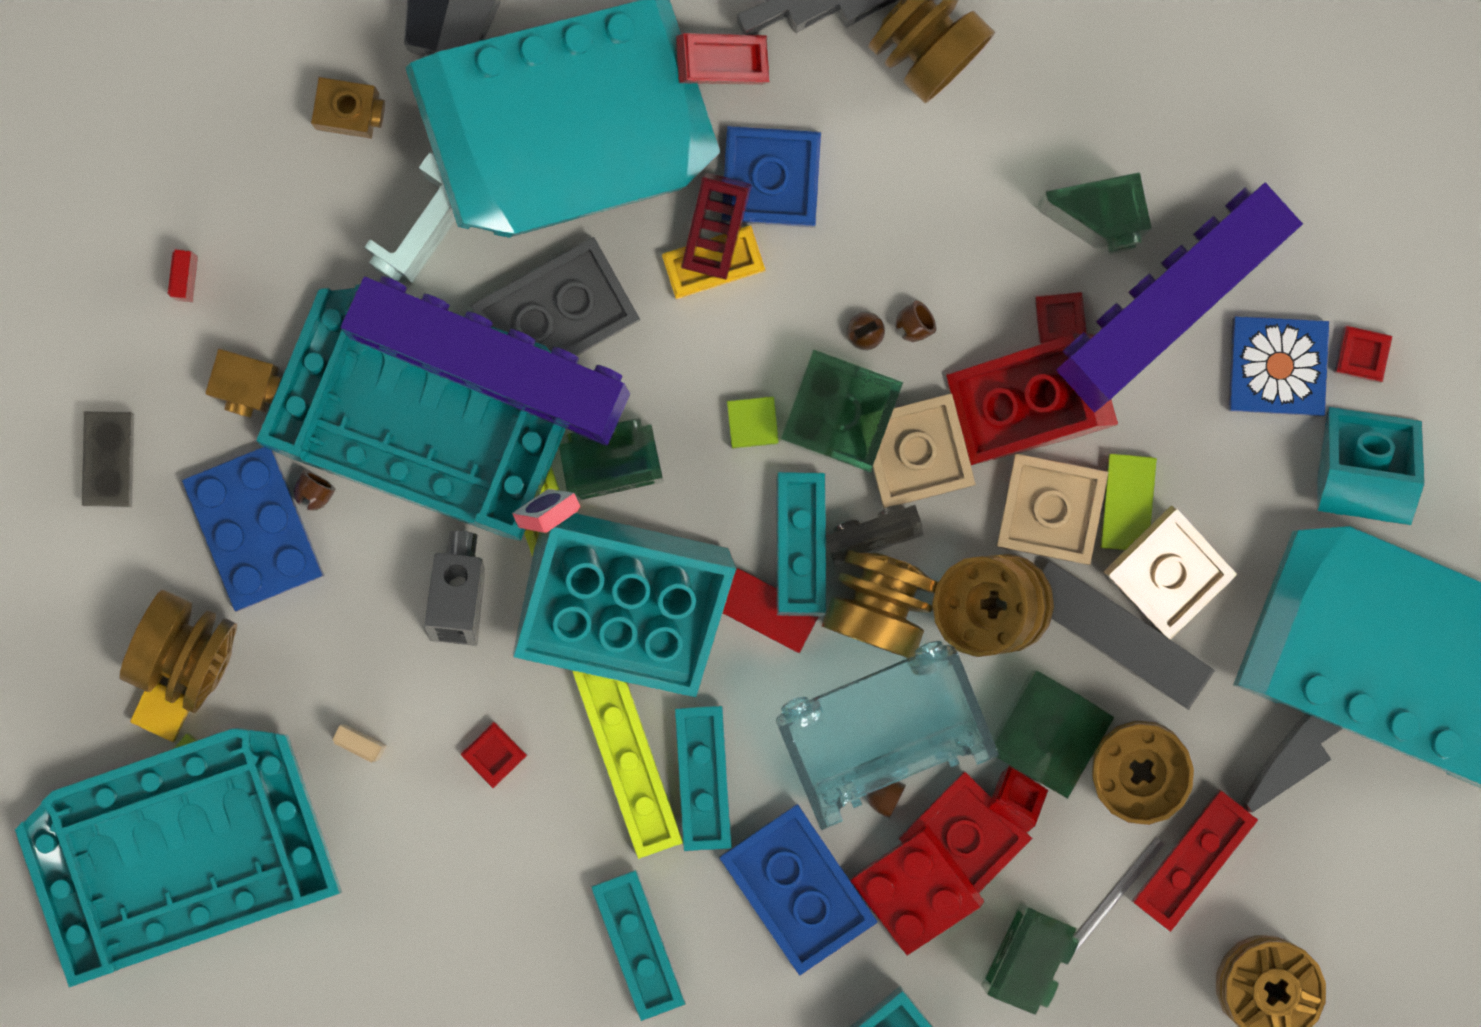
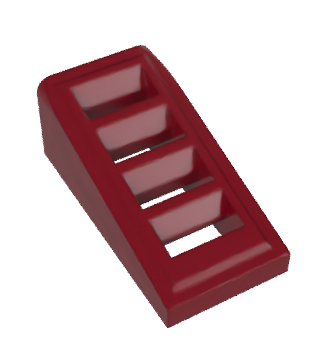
[681,173,752,280]

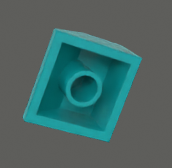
[1317,407,1425,525]

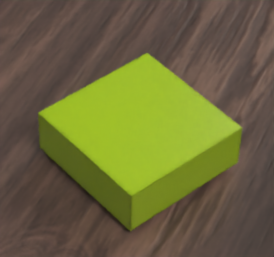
[727,396,779,449]

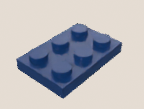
[182,447,325,612]
[719,803,878,976]

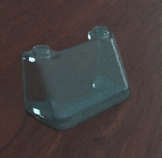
[776,641,999,830]

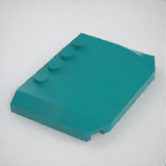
[405,0,720,238]
[256,284,566,541]
[1233,526,1481,788]
[15,728,342,988]

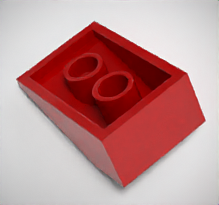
[946,334,1118,465]

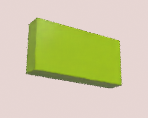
[1100,454,1157,550]

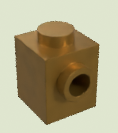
[311,77,385,139]
[205,348,282,418]

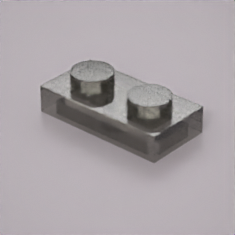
[82,411,134,507]
[825,504,923,566]

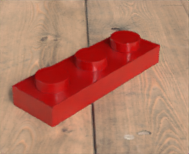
[1132,790,1258,932]

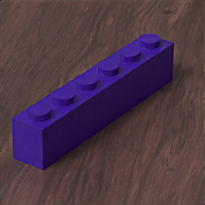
[1056,182,1303,413]
[340,276,630,446]

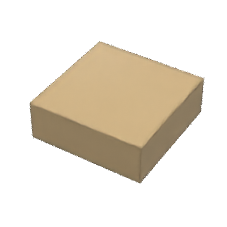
[332,724,387,763]

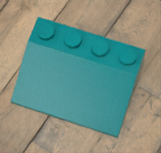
[513,513,736,697]

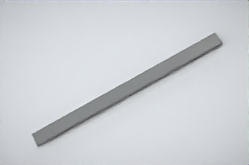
[1062,837,1164,959]

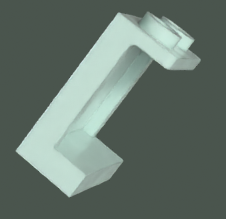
[365,152,455,283]

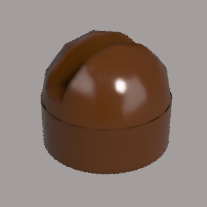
[895,300,937,342]
[847,312,885,351]
[294,470,336,511]
[867,777,906,819]

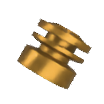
[868,0,995,103]
[821,550,938,660]
[932,554,1054,657]
[119,590,237,713]
[1092,720,1194,825]
[1216,935,1326,1027]

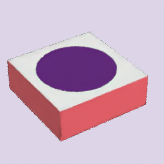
[512,489,581,533]

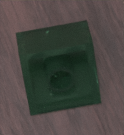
[1038,172,1152,254]
[779,350,903,472]
[559,418,665,501]
[985,670,1114,799]
[981,900,1079,1015]

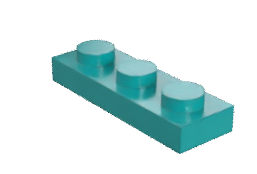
[776,472,826,616]
[675,706,731,851]
[591,870,686,1021]

